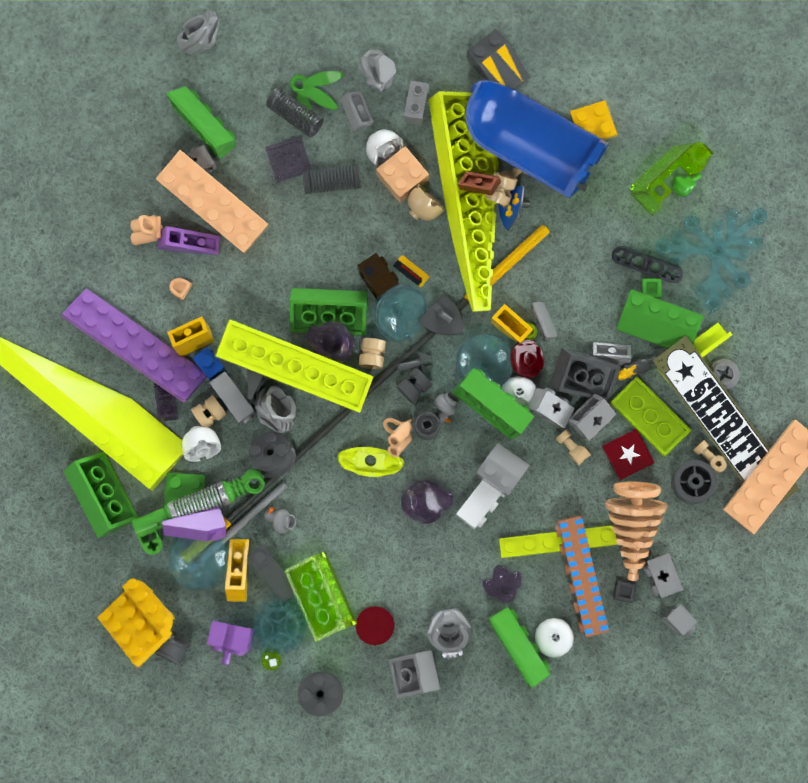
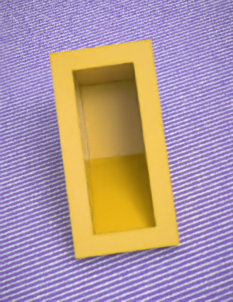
[491,304,533,344]

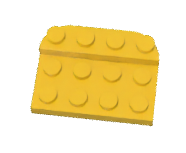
[97,578,175,668]

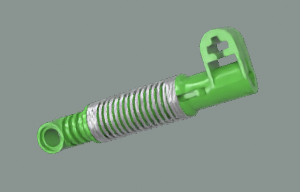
[132,469,265,555]

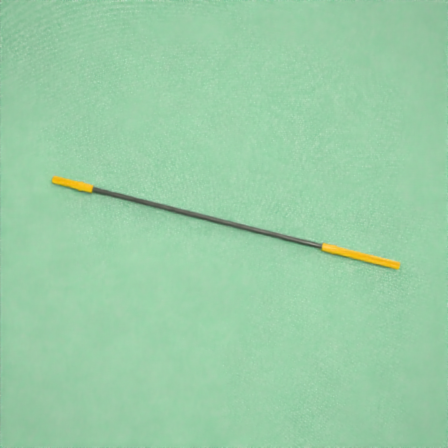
[182,225,549,563]

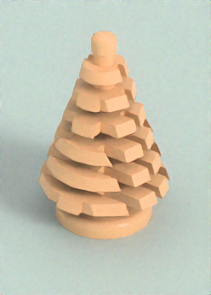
[605,482,668,581]

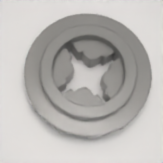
[710,359,740,389]

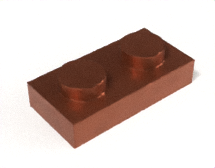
[458,171,501,196]

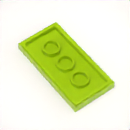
[609,376,692,457]

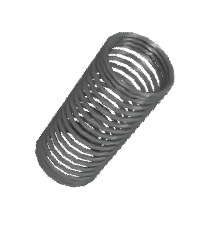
[266,87,324,138]
[302,165,361,194]

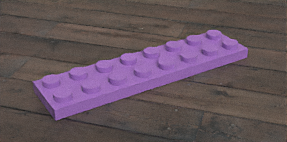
[62,288,207,403]

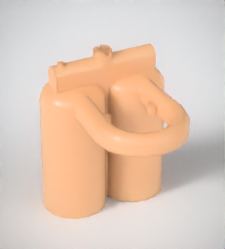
[130,215,163,245]
[383,418,413,457]

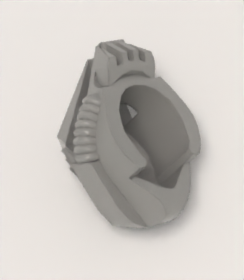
[177,10,219,55]
[358,50,396,93]
[255,386,296,433]
[427,608,472,660]

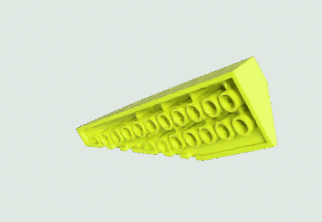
[428,91,499,312]
[0,337,184,491]

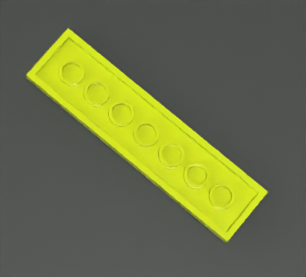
[215,320,373,413]

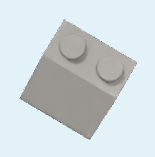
[476,443,530,497]
[389,650,440,698]

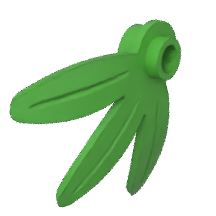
[290,71,343,126]

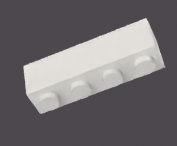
[456,480,505,529]

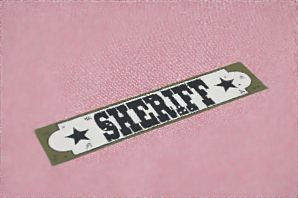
[652,336,799,507]

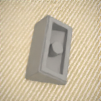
[340,91,374,132]
[531,302,558,342]
[592,342,631,368]

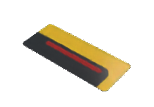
[393,255,430,288]

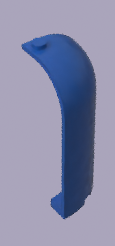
[466,80,610,198]

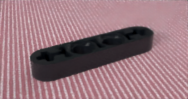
[612,246,683,283]

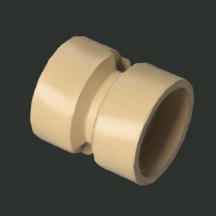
[486,172,518,205]
[358,338,386,369]
[191,395,227,428]

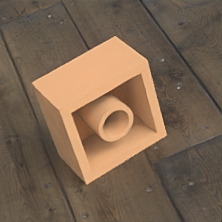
[376,146,429,203]

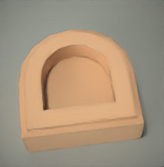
[170,278,192,300]

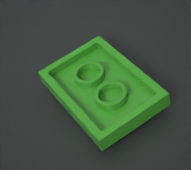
[162,473,206,531]

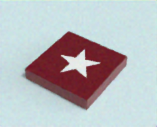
[602,429,654,481]

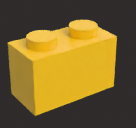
[167,316,215,356]

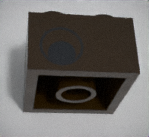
[357,253,399,304]

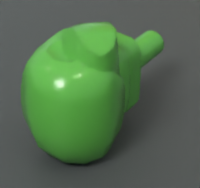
[673,173,702,197]

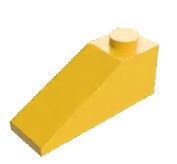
[225,539,249,601]

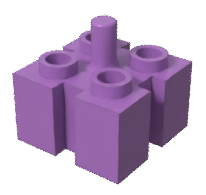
[207,621,255,665]

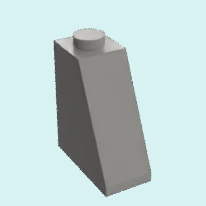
[209,372,256,425]

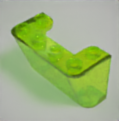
[630,142,714,216]

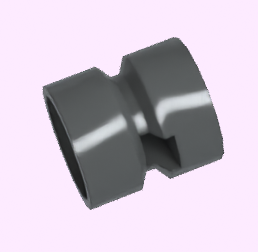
[396,368,432,404]
[415,412,440,440]

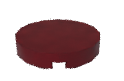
[510,340,544,378]
[355,606,395,646]

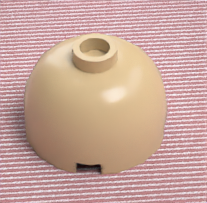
[408,184,445,221]

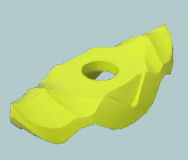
[338,447,404,477]

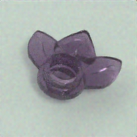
[483,565,522,603]

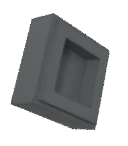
[613,580,636,603]

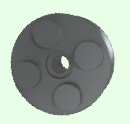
[249,432,296,478]
[671,460,717,504]
[154,635,191,667]
[298,672,343,716]

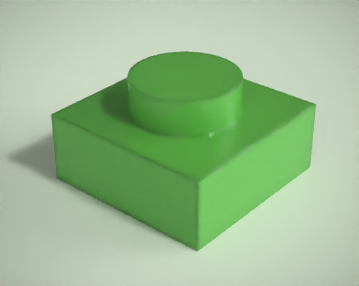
[641,279,662,299]

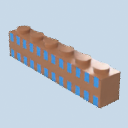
[555,515,609,637]

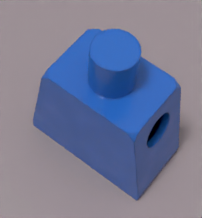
[193,347,230,382]

